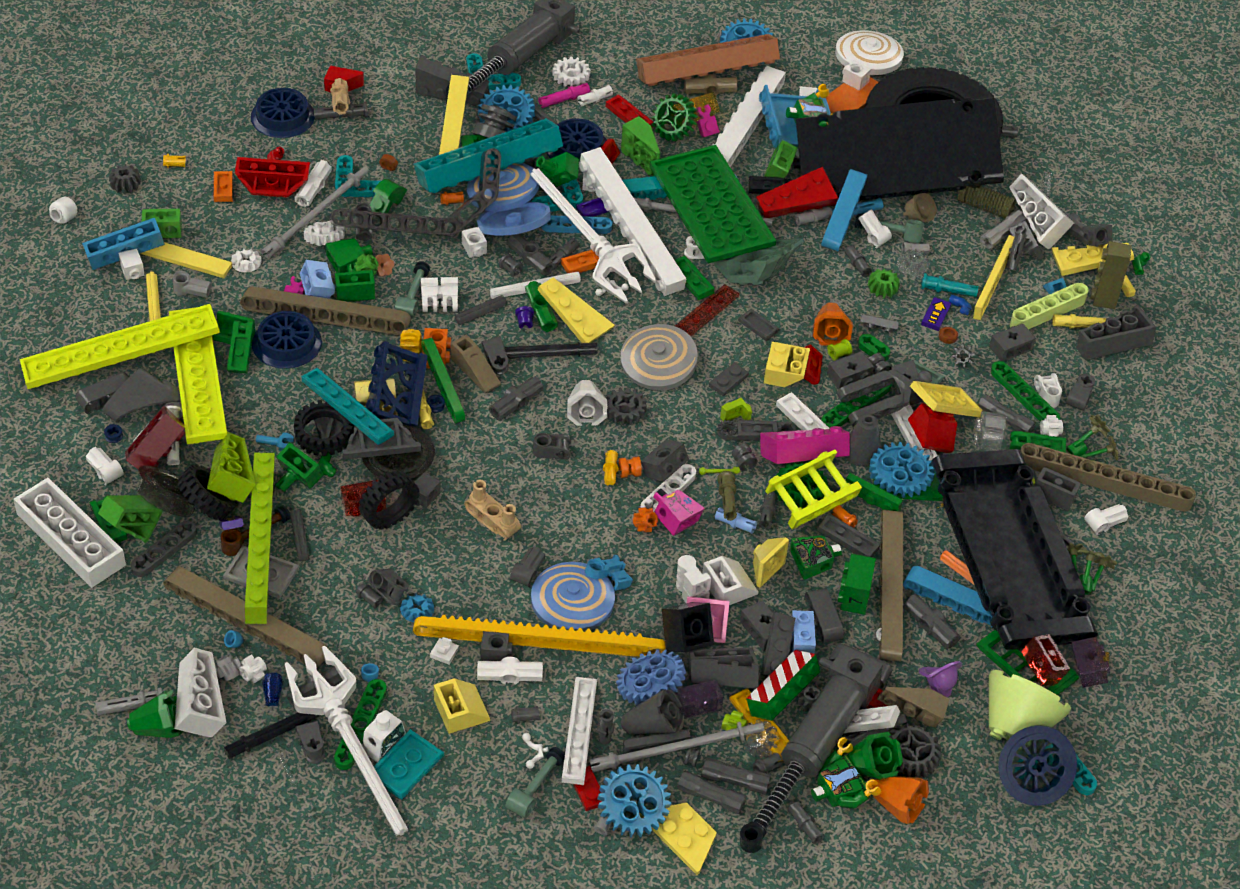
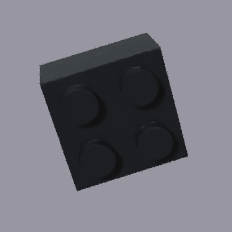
[662,602,714,652]

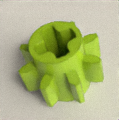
[721,710,747,739]

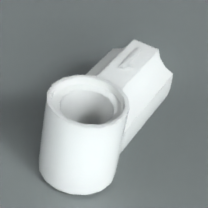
[858,209,892,248]
[86,447,124,485]
[1085,504,1128,535]

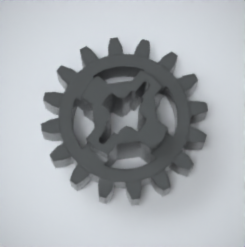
[606,387,647,425]

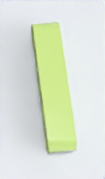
[1010,283,1089,329]

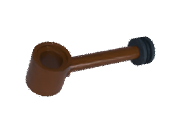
[220,505,291,556]

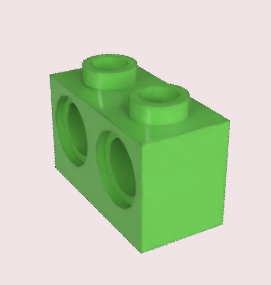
[764,140,798,178]
[141,209,182,238]

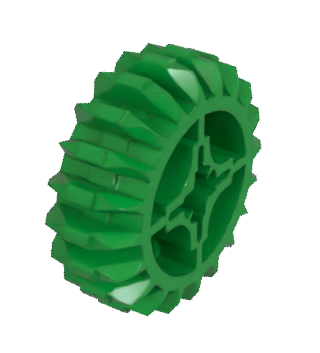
[651,93,698,142]
[775,462,828,509]

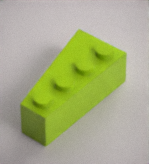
[207,431,256,503]

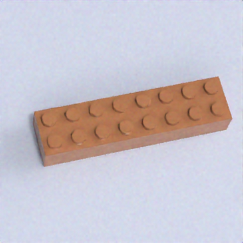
[636,34,780,86]

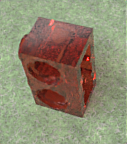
[340,480,386,517]

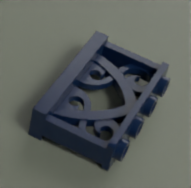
[365,341,428,431]

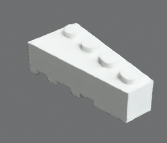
[1009,174,1074,249]
[174,648,226,737]

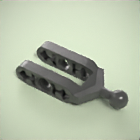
[837,369,932,427]

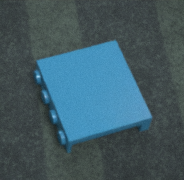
[759,85,831,149]

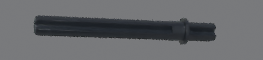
[505,341,598,358]
[224,712,321,759]

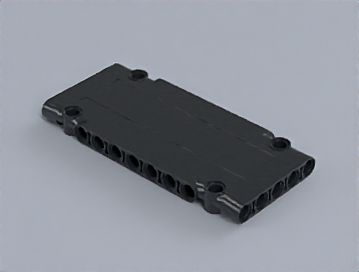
[796,98,1004,201]
[931,449,1098,650]

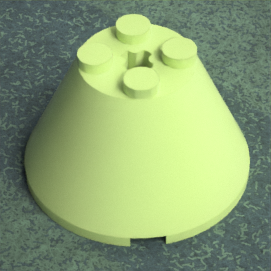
[989,670,1071,750]

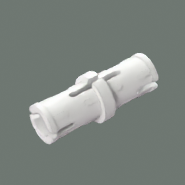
[577,85,613,107]

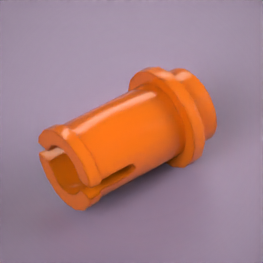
[440,191,464,206]
[832,505,858,528]

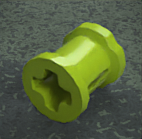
[827,339,852,361]

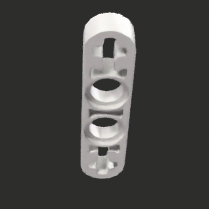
[640,464,696,512]

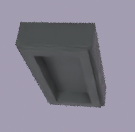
[738,308,779,341]

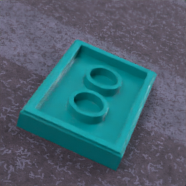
[374,729,444,800]

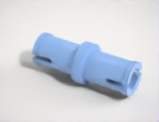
[715,507,757,534]

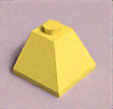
[753,537,789,588]

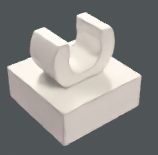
[430,637,459,665]

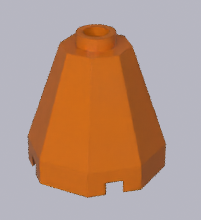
[813,303,853,346]
[872,776,929,824]

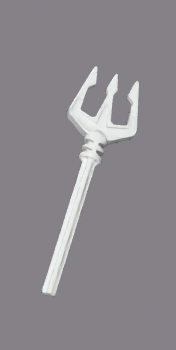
[530,168,656,303]
[285,646,408,836]

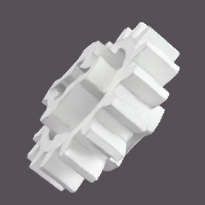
[553,57,590,87]
[304,221,345,246]

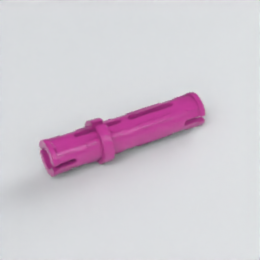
[538,83,590,108]

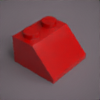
[908,403,957,453]

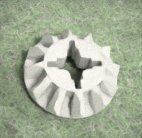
[231,248,261,272]

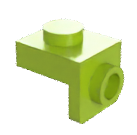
[720,398,752,421]

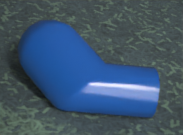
[949,294,972,315]

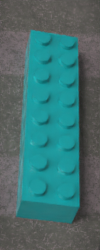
[414,118,563,193]

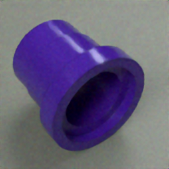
[515,306,534,329]

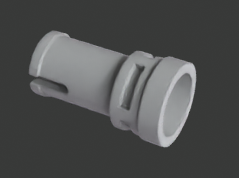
[901,242,930,257]

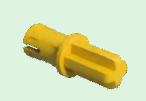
[603,450,619,486]

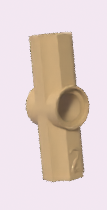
[330,78,350,115]

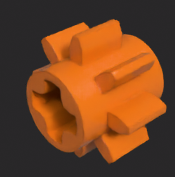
[633,507,658,532]

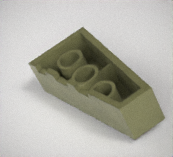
[1090,241,1132,309]

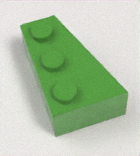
[98,495,165,543]

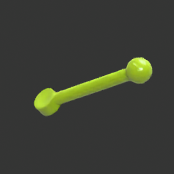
[699,467,740,475]

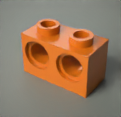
[422,328,451,369]

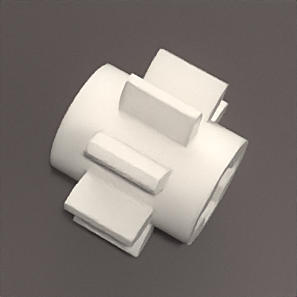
[1040,415,1063,437]
[239,655,267,683]

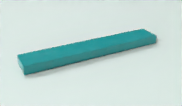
[301,368,394,445]

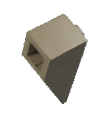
[451,335,501,394]
[877,687,950,728]

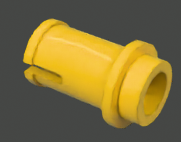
[163,154,186,168]

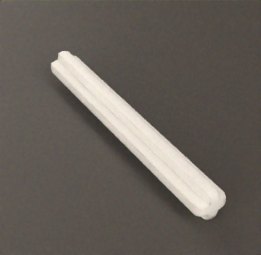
[490,272,581,299]

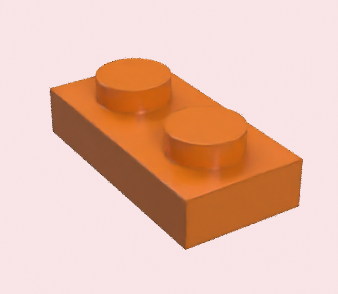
[213,171,233,202]
[561,250,599,273]

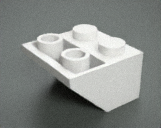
[702,556,758,605]

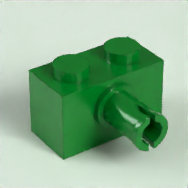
[536,152,579,188]
[335,263,375,302]
[275,442,324,493]

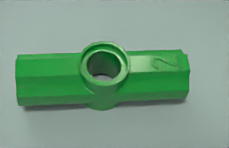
[525,281,558,332]

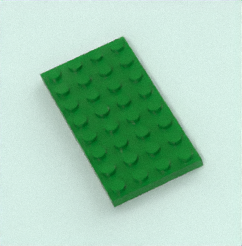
[649,145,776,264]

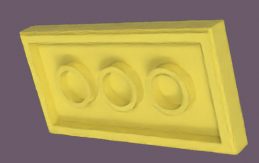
[910,381,984,417]

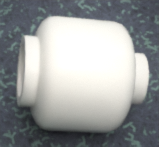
[49,197,78,224]

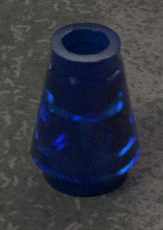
[262,673,284,706]

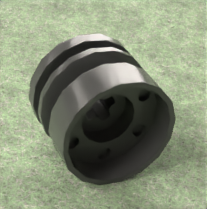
[472,104,517,138]

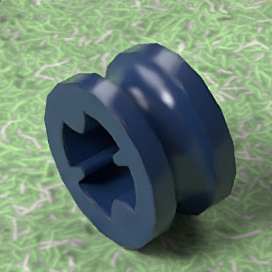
[427,395,445,413]
[104,424,123,443]

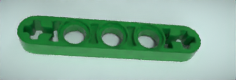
[421,337,465,424]
[991,361,1060,422]
[821,384,892,428]
[334,679,387,770]

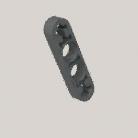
[131,521,197,577]

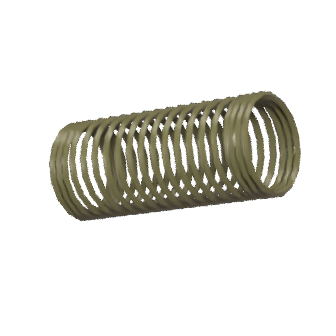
[957,185,1016,219]

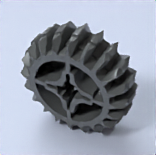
[889,723,942,779]

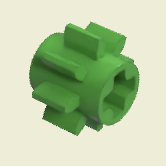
[355,254,379,275]

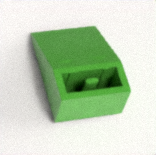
[621,116,660,176]

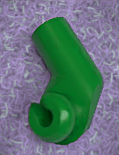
[1132,252,1150,275]
[318,452,337,478]

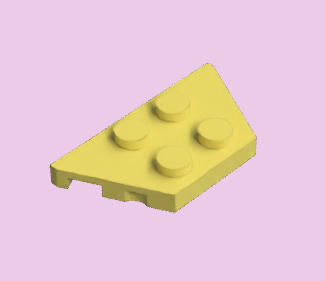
[639,803,717,875]

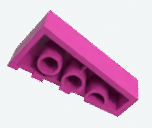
[760,426,850,464]

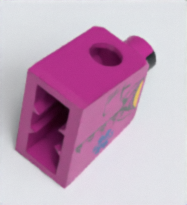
[653,489,705,536]

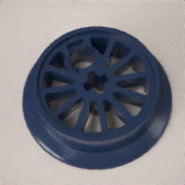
[251,88,315,138]
[546,118,607,169]
[252,311,322,369]
[998,726,1077,806]

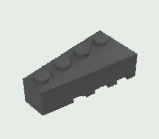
[415,55,489,106]
[1076,305,1156,360]

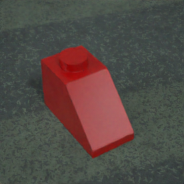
[324,65,364,93]

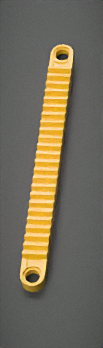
[413,615,666,657]

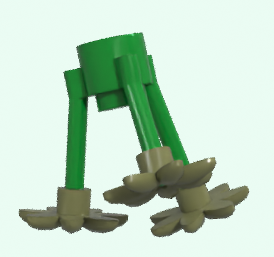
[1067,415,1119,461]
[1066,543,1118,595]

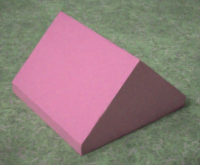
[687,596,730,643]

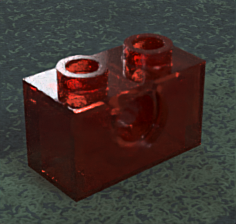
[1021,634,1070,686]

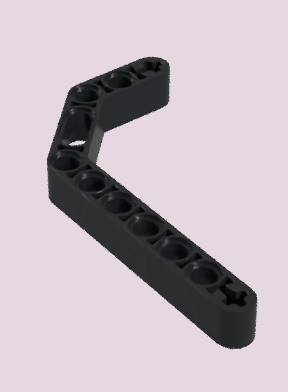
[329,148,501,236]

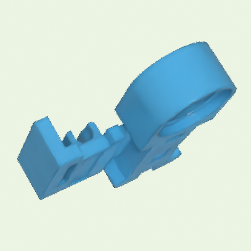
[585,555,633,591]

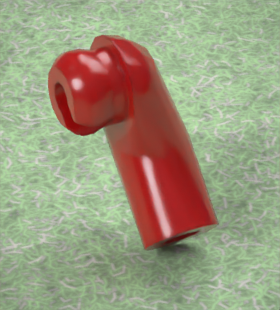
[267,147,285,160]

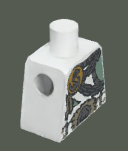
[362,710,406,762]

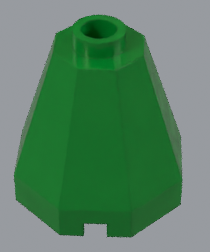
[127,689,184,738]
[847,732,903,779]

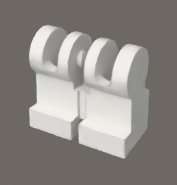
[421,277,458,312]
[676,555,711,603]

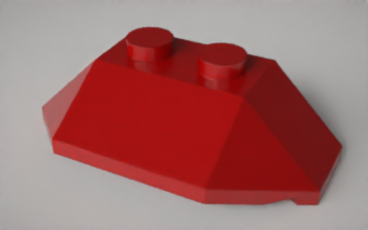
[235,157,310,197]

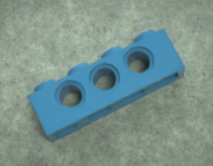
[82,218,165,270]

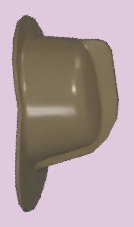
[903,193,937,223]

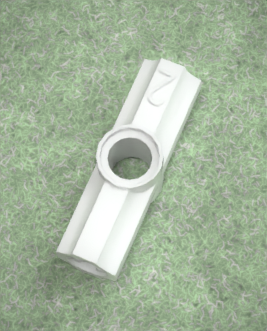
[295,160,332,207]
[477,657,543,684]

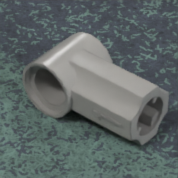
[173,271,212,298]

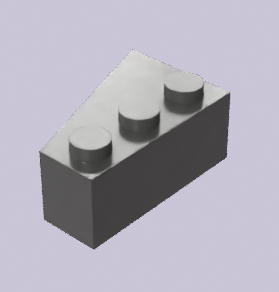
[688,647,759,688]

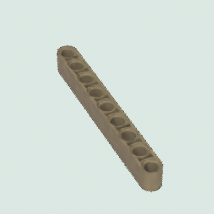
[240,287,411,335]
[1020,443,1196,512]
[879,510,903,662]
[163,566,328,669]

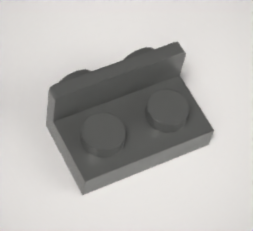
[1009,221,1045,260]

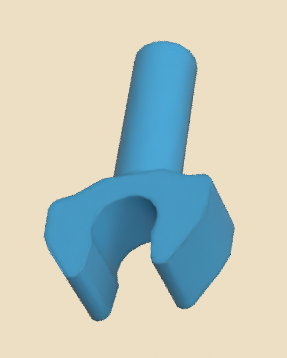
[256,432,294,451]

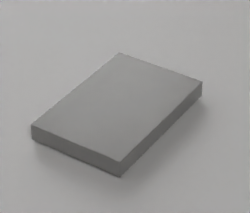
[223,545,299,599]

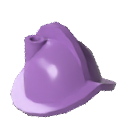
[919,661,962,697]

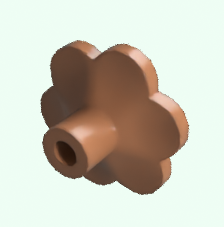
[375,254,394,276]

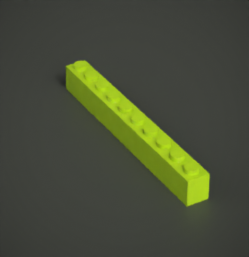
[245,452,275,624]

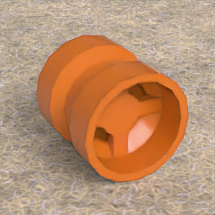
[619,456,642,478]

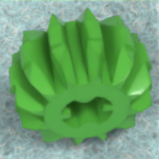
[868,268,900,299]

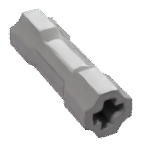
[980,210,1027,249]

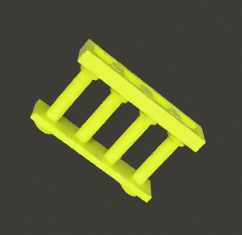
[765,449,862,530]

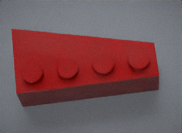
[756,167,838,218]

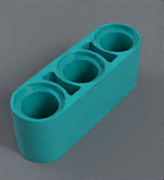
[622,176,667,200]

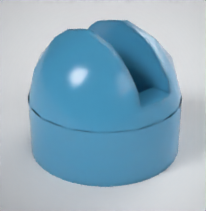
[224,630,243,648]
[361,663,379,683]

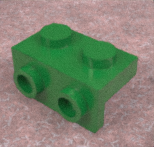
[212,311,256,344]

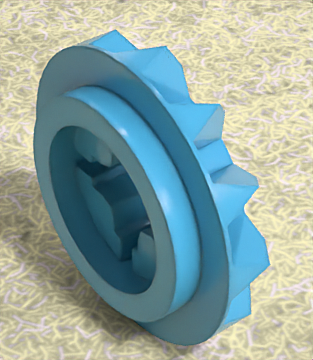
[400,593,434,622]

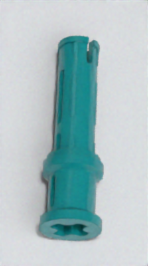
[921,273,979,298]

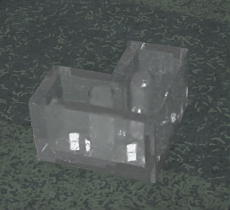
[972,411,1007,452]

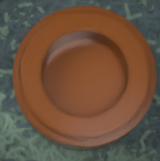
[379,154,398,171]
[939,327,958,344]

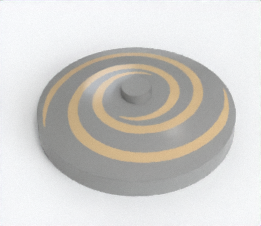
[621,324,698,391]

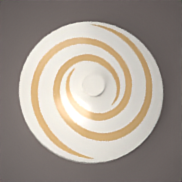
[835,30,904,75]

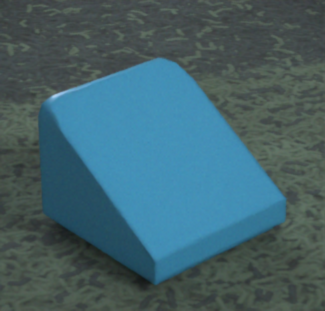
[1043,278,1067,294]

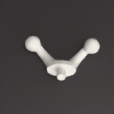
[595,277,629,296]
[522,733,549,769]

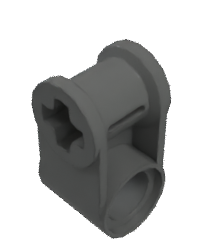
[481,336,509,375]
[1066,373,1095,411]
[533,433,571,460]
[369,568,409,606]
[295,721,325,764]

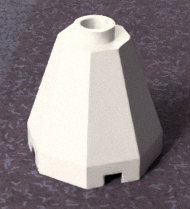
[567,380,607,426]

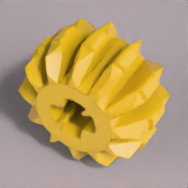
[400,329,422,362]

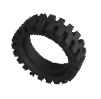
[294,400,354,456]
[178,464,237,520]
[359,471,420,530]

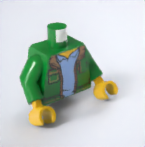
[786,84,833,127]
[811,737,881,809]

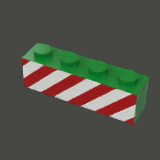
[746,650,821,721]

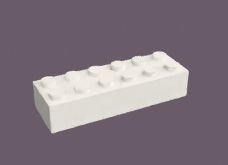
[14,478,126,588]

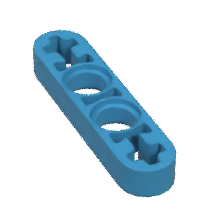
[541,215,613,234]

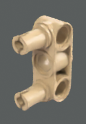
[464,480,521,541]

